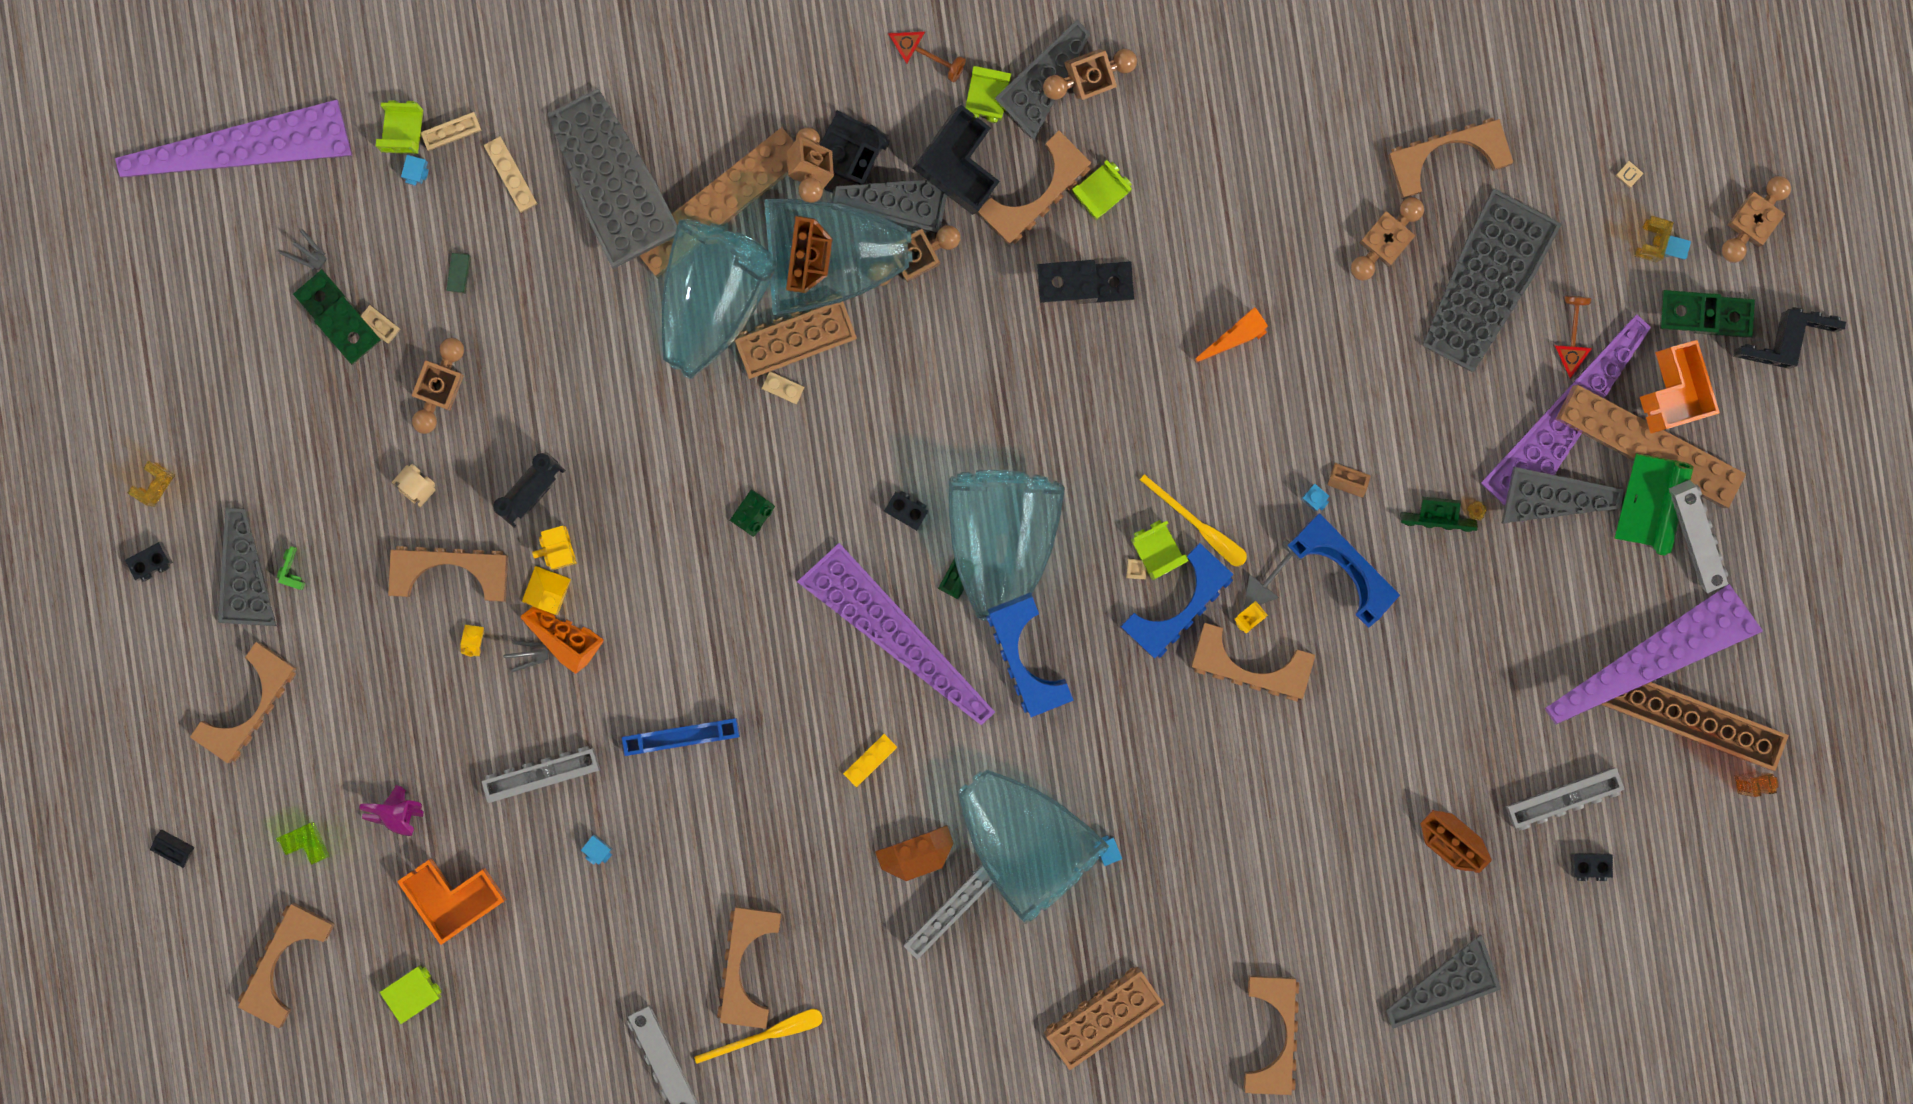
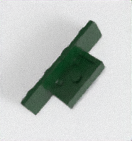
[1400,497,1478,532]

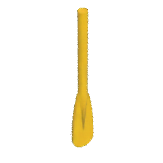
[1140,474,1247,566]
[694,1009,822,1064]

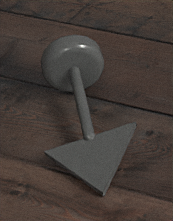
[1244,539,1306,610]

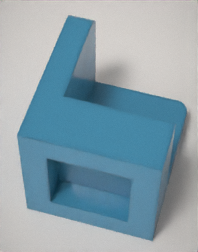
[1660,235,1691,260]

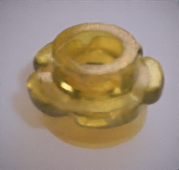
[1467,501,1487,520]

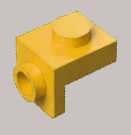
[1234,601,1268,634]
[460,625,484,657]

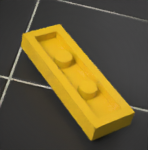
[843,734,897,787]

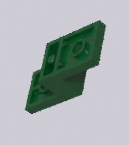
[293,269,381,365]
[1660,290,1755,338]

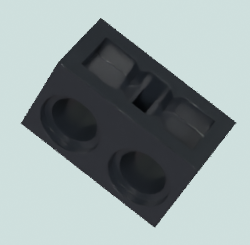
[884,491,929,531]
[125,542,173,582]
[1571,853,1613,881]

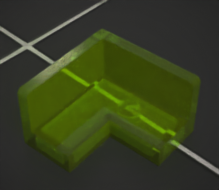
[276,822,330,865]

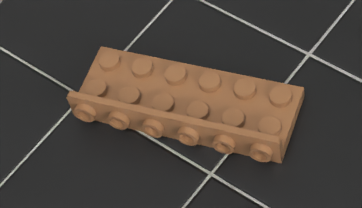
[734,296,857,379]
[1044,967,1164,1070]

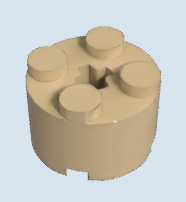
[391,464,436,508]

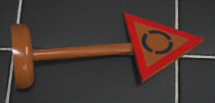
[888,31,966,83]
[1554,296,1592,379]

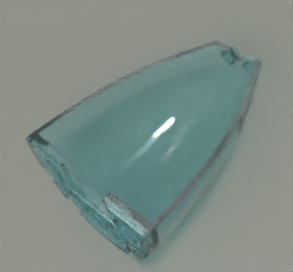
[764,199,912,315]
[662,219,776,379]
[948,470,1065,621]
[958,770,1109,924]

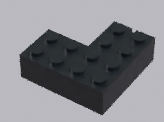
[912,105,1000,215]

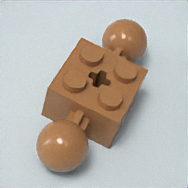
[1043,49,1137,100]
[787,127,834,203]
[1722,176,1791,263]
[1351,197,1424,281]
[868,225,961,286]
[412,338,464,434]

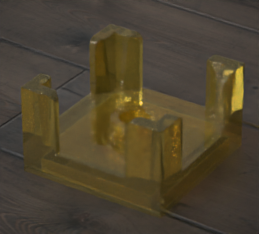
[1634,216,1674,263]
[127,461,175,507]

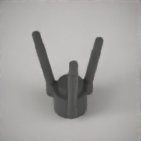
[279,229,327,270]
[503,641,548,672]

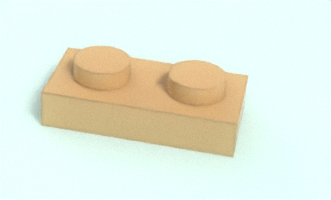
[361,305,401,344]
[762,372,805,405]

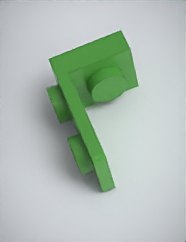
[277,546,305,590]

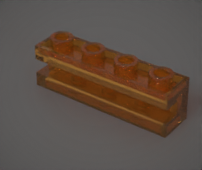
[1734,771,1779,797]

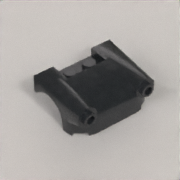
[820,110,890,193]
[493,452,566,528]

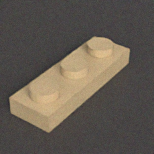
[421,112,482,151]

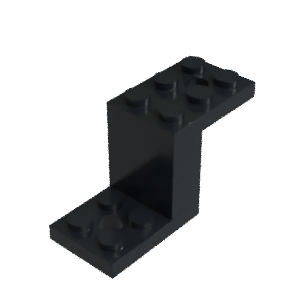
[1037,260,1134,304]
[1733,307,1846,369]

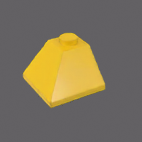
[522,566,571,615]

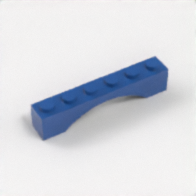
[622,718,740,756]

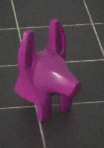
[359,785,424,836]

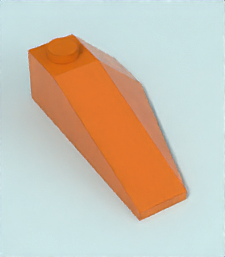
[521,606,604,674]

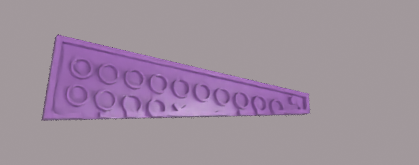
[115,100,353,178]
[1481,314,1651,522]
[797,543,995,725]
[1545,584,1763,725]

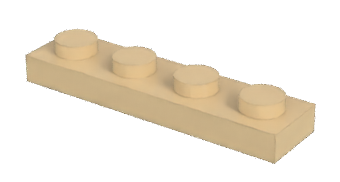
[484,136,538,213]

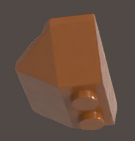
[786,215,833,293]
[1420,810,1492,873]
[875,825,954,881]

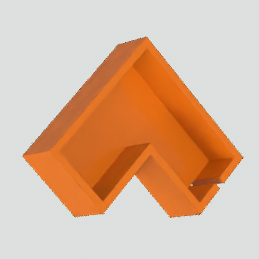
[1640,340,1720,434]
[397,858,507,945]

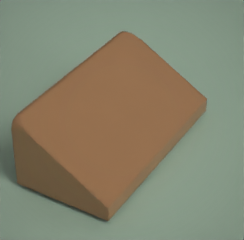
[1327,463,1371,497]

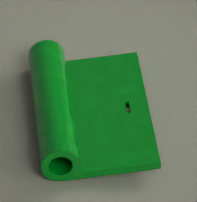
[1614,453,1694,556]

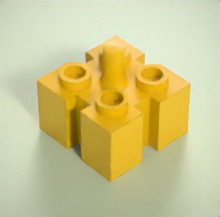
[532,526,577,570]

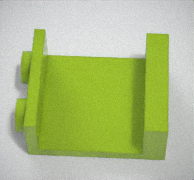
[965,66,1011,123]
[375,100,423,154]
[1071,160,1132,220]
[1131,520,1188,580]
[379,965,442,1024]

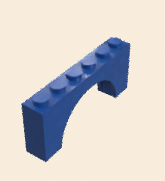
[1287,513,1400,628]
[1121,543,1234,659]
[986,592,1074,717]

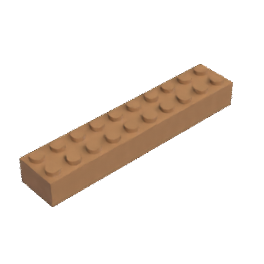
[640,127,794,278]
[1555,385,1746,508]
[1600,666,1789,771]

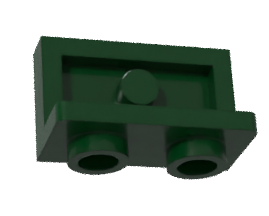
[729,489,775,537]

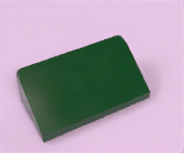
[446,253,471,294]
[938,555,976,599]

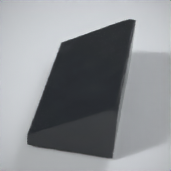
[150,830,194,868]

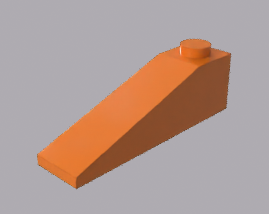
[1194,307,1268,363]

